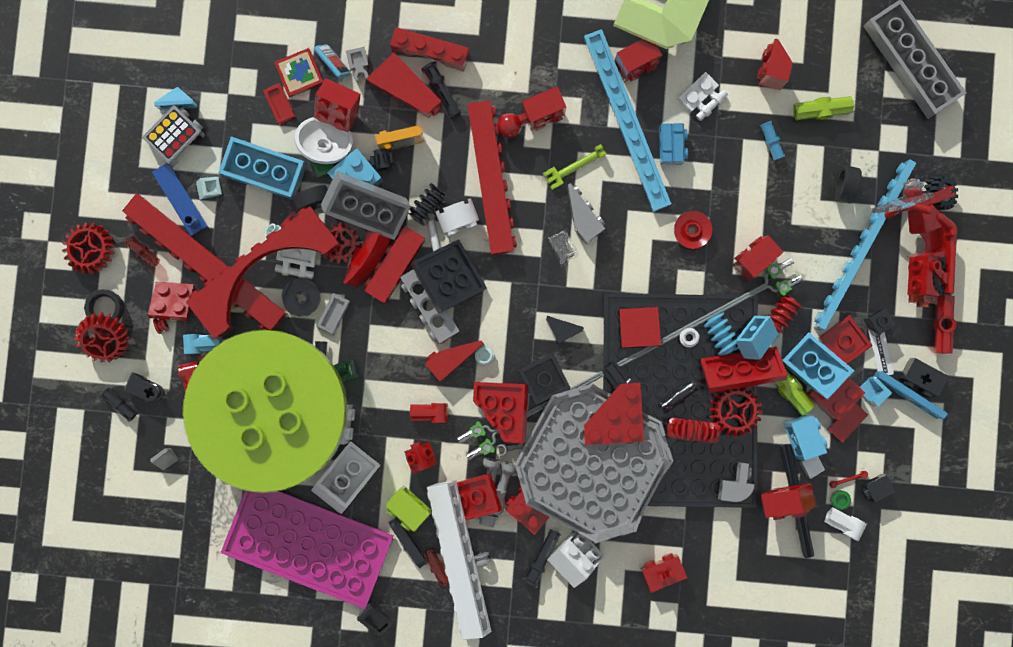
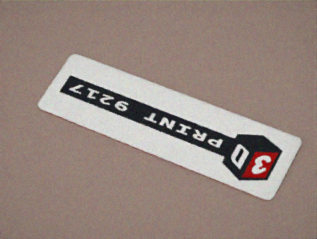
[868,328,894,375]

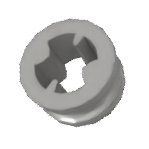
[474,552,491,566]

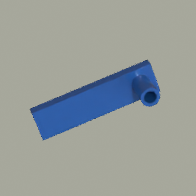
[152,163,208,237]

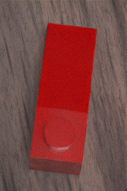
[425,340,484,382]

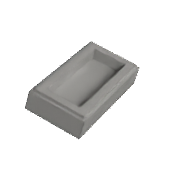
[316,293,351,336]

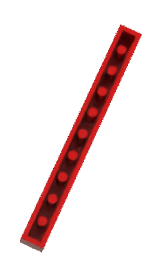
[122,193,288,331]

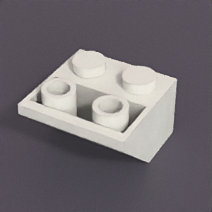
[547,531,605,588]

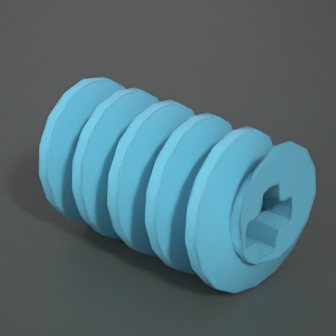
[704,312,739,355]

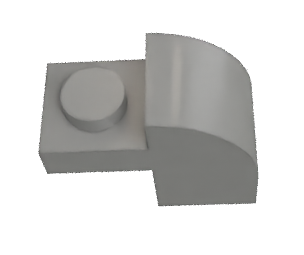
[718,462,754,502]

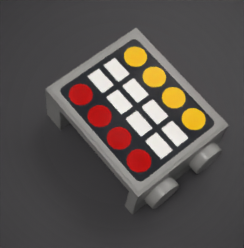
[142,105,205,167]

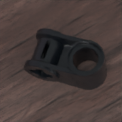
[124,372,164,401]

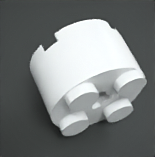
[435,199,479,236]

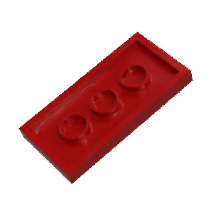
[701,346,787,393]

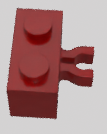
[641,553,687,592]

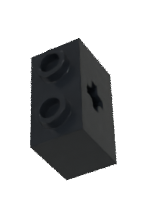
[899,358,950,398]

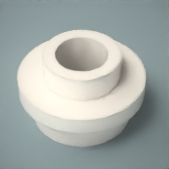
[679,328,699,347]

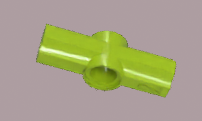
[793,96,854,120]
[774,369,815,416]

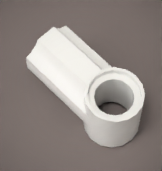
[824,507,867,541]

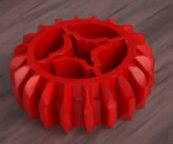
[62,223,116,274]
[75,312,129,363]
[709,387,763,437]
[667,418,721,443]

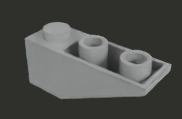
[567,183,605,244]

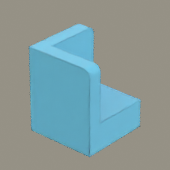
[860,376,892,407]

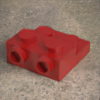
[505,486,550,535]

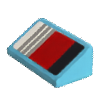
[314,44,351,81]

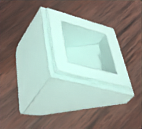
[196,177,222,200]

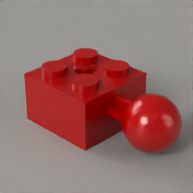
[497,86,567,138]

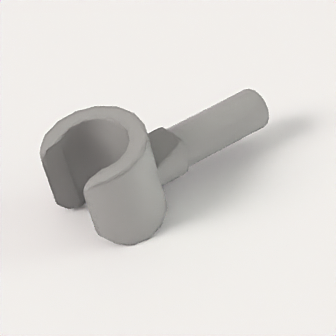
[496,443,524,456]

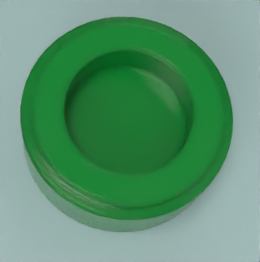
[830,490,851,510]

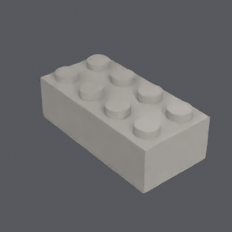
[321,171,411,240]

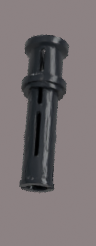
[421,61,461,118]
[522,529,561,588]

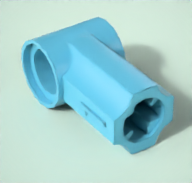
[183,334,223,354]

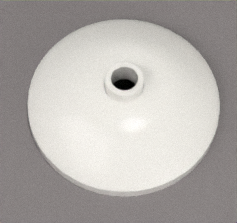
[295,117,353,164]

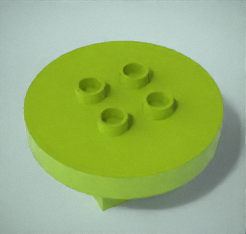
[183,330,348,492]

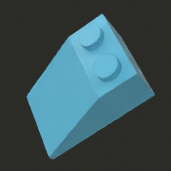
[782,333,854,400]

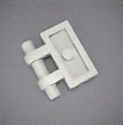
[678,72,728,121]
[275,249,317,279]

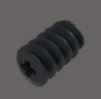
[408,183,446,226]

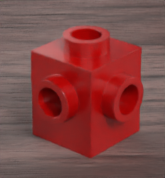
[404,441,438,473]

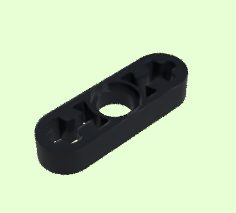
[388,516,428,569]

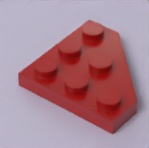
[473,382,529,443]
[583,383,644,445]

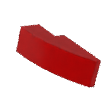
[343,230,391,287]

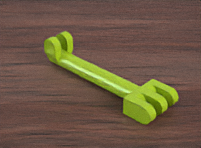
[543,144,607,190]

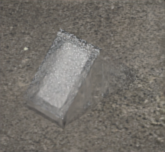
[548,230,579,264]

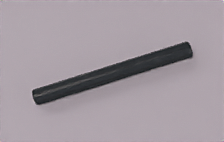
[780,444,814,558]

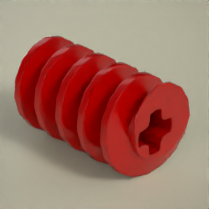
[767,295,803,337]

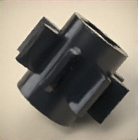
[370,148,394,171]

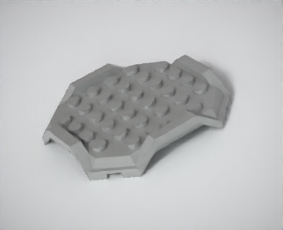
[515,384,673,543]

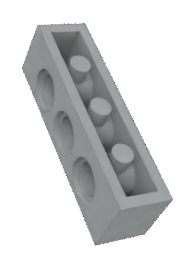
[400,270,460,344]

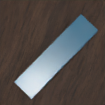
[873,371,948,419]

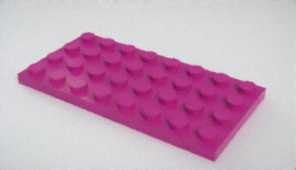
[220,490,394,609]

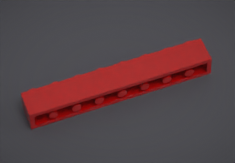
[467,100,517,256]

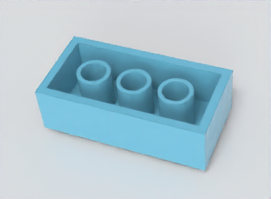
[218,137,307,200]

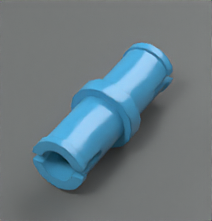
[760,121,785,161]

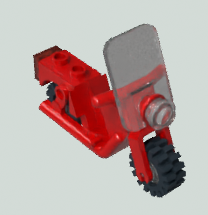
[871,175,959,308]

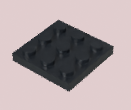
[410,239,487,314]

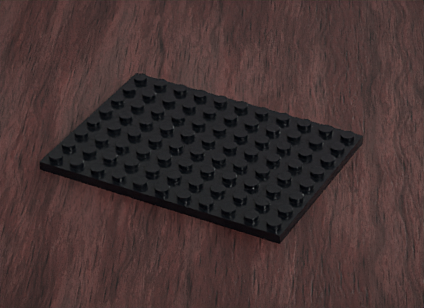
[603,293,758,508]

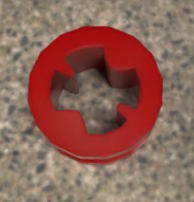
[153,319,169,334]

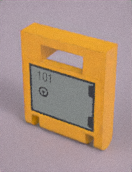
[375,126,424,150]

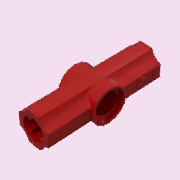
[933,295,956,354]

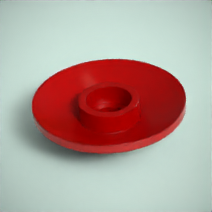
[674,211,712,249]

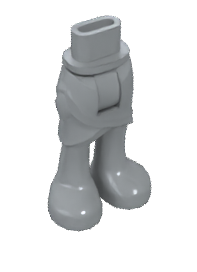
[479,458,517,527]

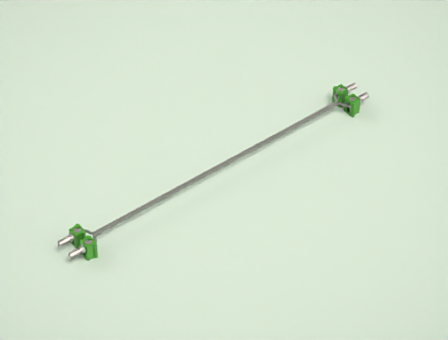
[457,258,803,460]

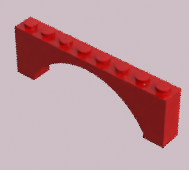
[186,207,341,340]

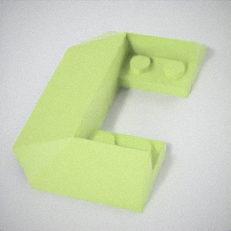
[613,0,709,49]

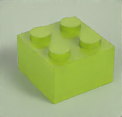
[385,485,432,531]

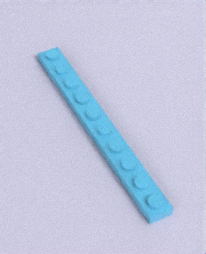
[584,29,671,212]
[814,159,916,331]

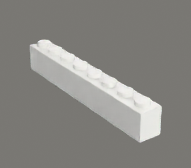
[427,480,491,640]

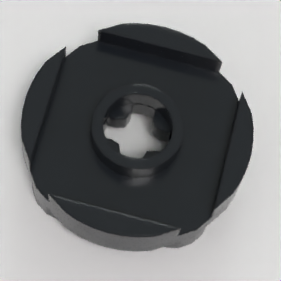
[282,278,321,317]

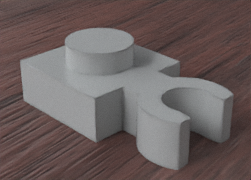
[346,47,369,83]

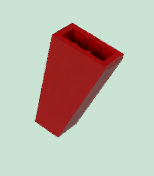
[366,53,442,118]

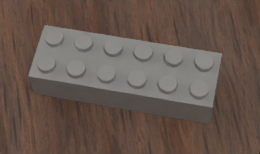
[863,0,967,119]

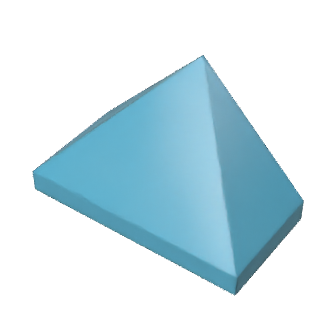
[154,87,197,110]

